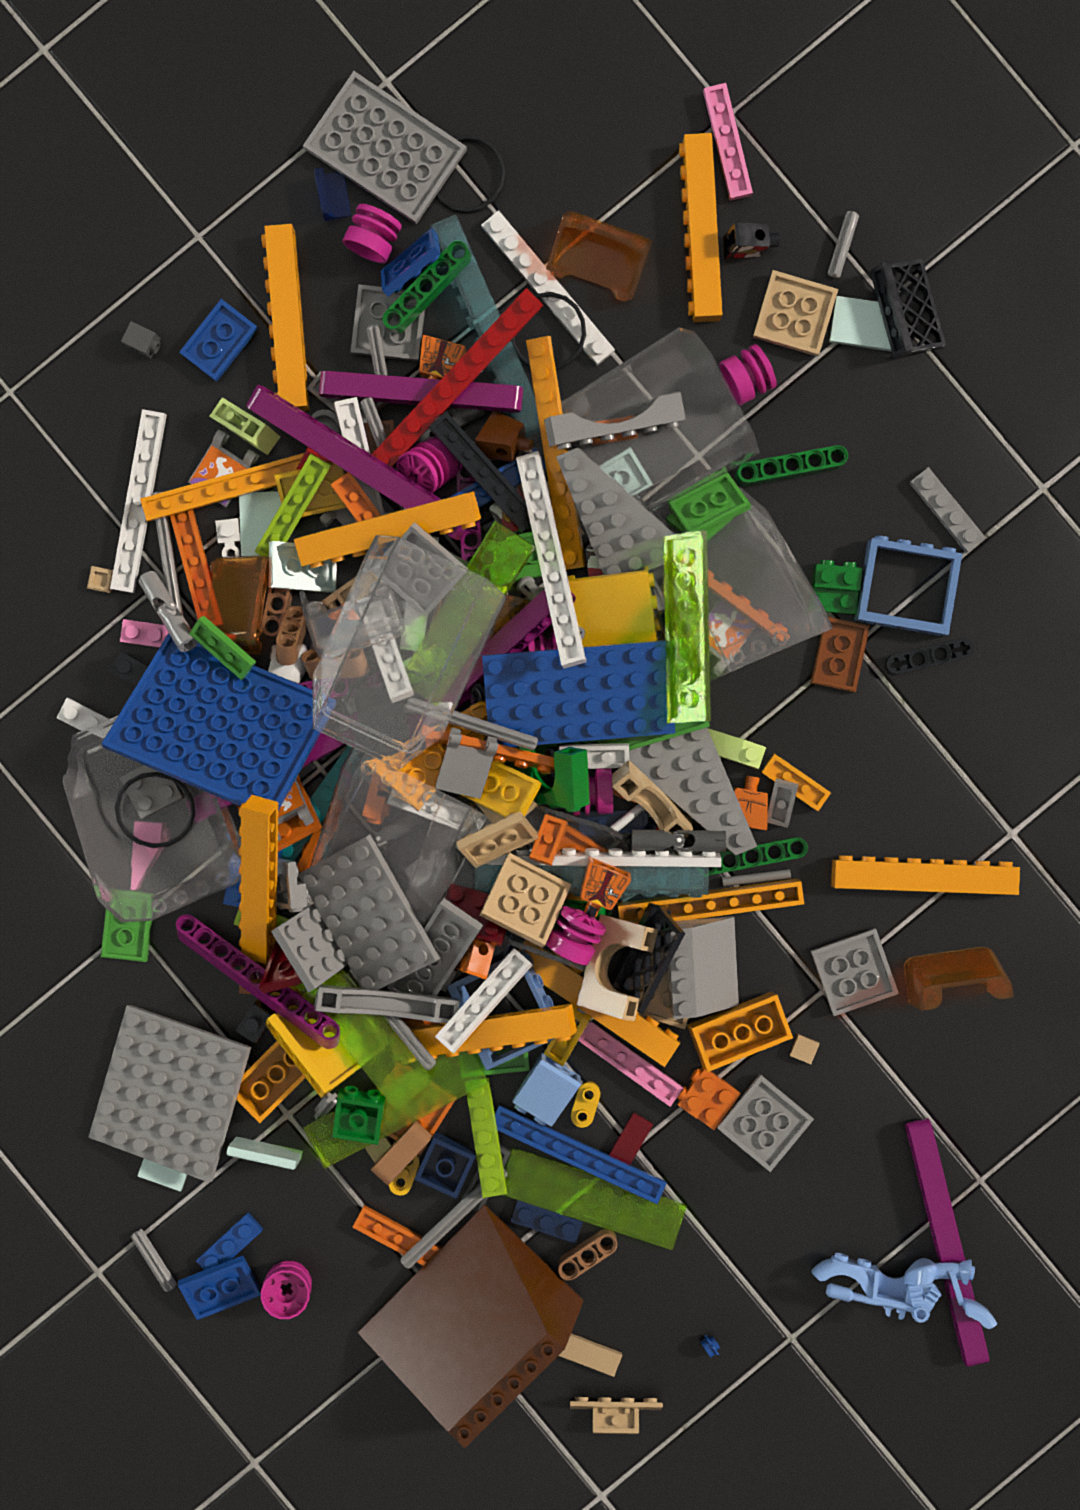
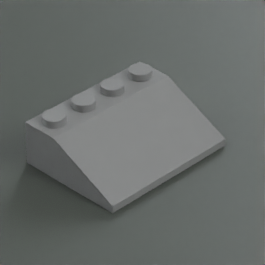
[667,916,739,1019]

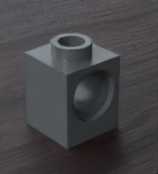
[121,321,161,359]

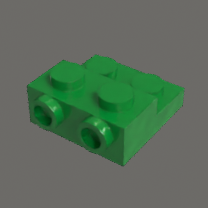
[810,560,862,615]
[332,1086,386,1145]

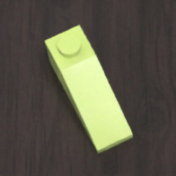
[210,398,281,455]
[707,728,766,769]

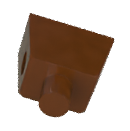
[475,410,534,462]

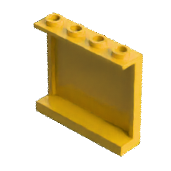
[567,566,662,647]
[265,973,391,1098]

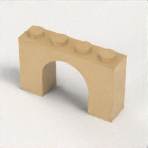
[577,914,658,1022]

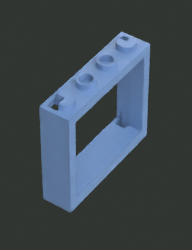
[854,535,963,637]
[446,949,556,1071]

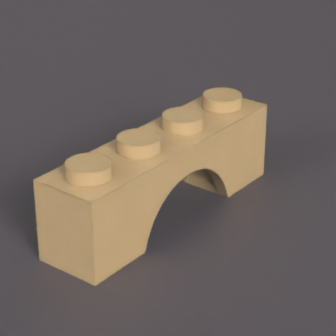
[612,760,693,839]

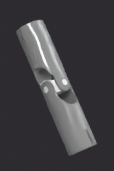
[138,571,198,652]

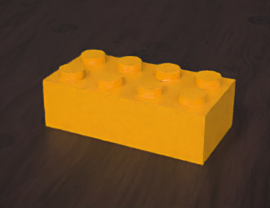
[687,992,793,1072]
[236,1041,305,1123]

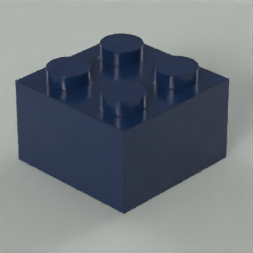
[414,1132,476,1199]

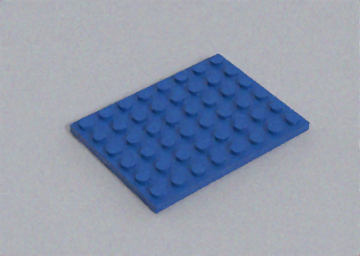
[101,633,337,811]

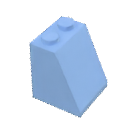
[513,1052,581,1127]

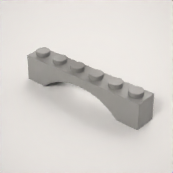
[544,392,686,450]
[314,984,460,1024]

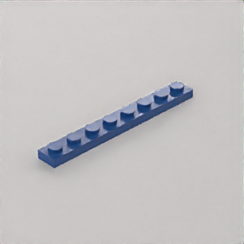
[495,1104,667,1204]

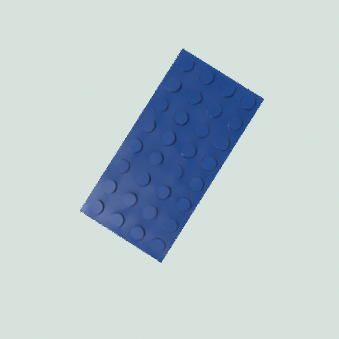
[482,640,675,747]

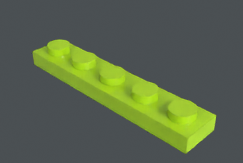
[254,453,332,560]
[465,1078,507,1198]

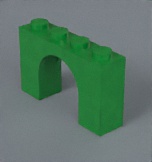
[504,746,590,812]

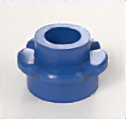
[700,1335,720,1358]

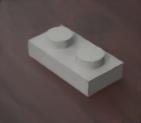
[767,778,799,828]

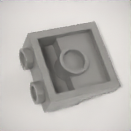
[277,858,309,912]

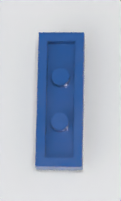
[196,1213,263,1270]

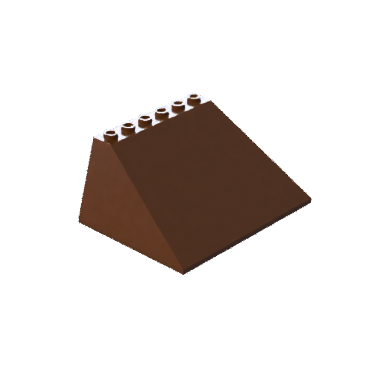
[358,1204,584,1448]

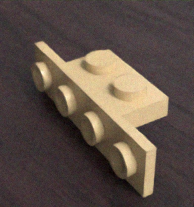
[570,1397,663,1434]

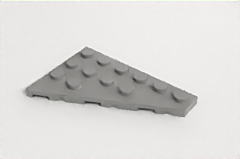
[556,448,693,575]
[629,728,757,856]

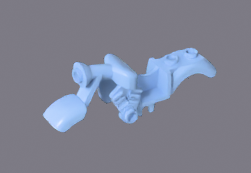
[812,1253,997,1329]

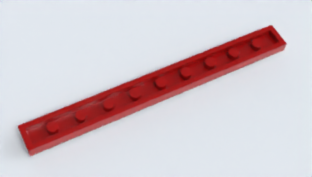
[371,288,544,468]

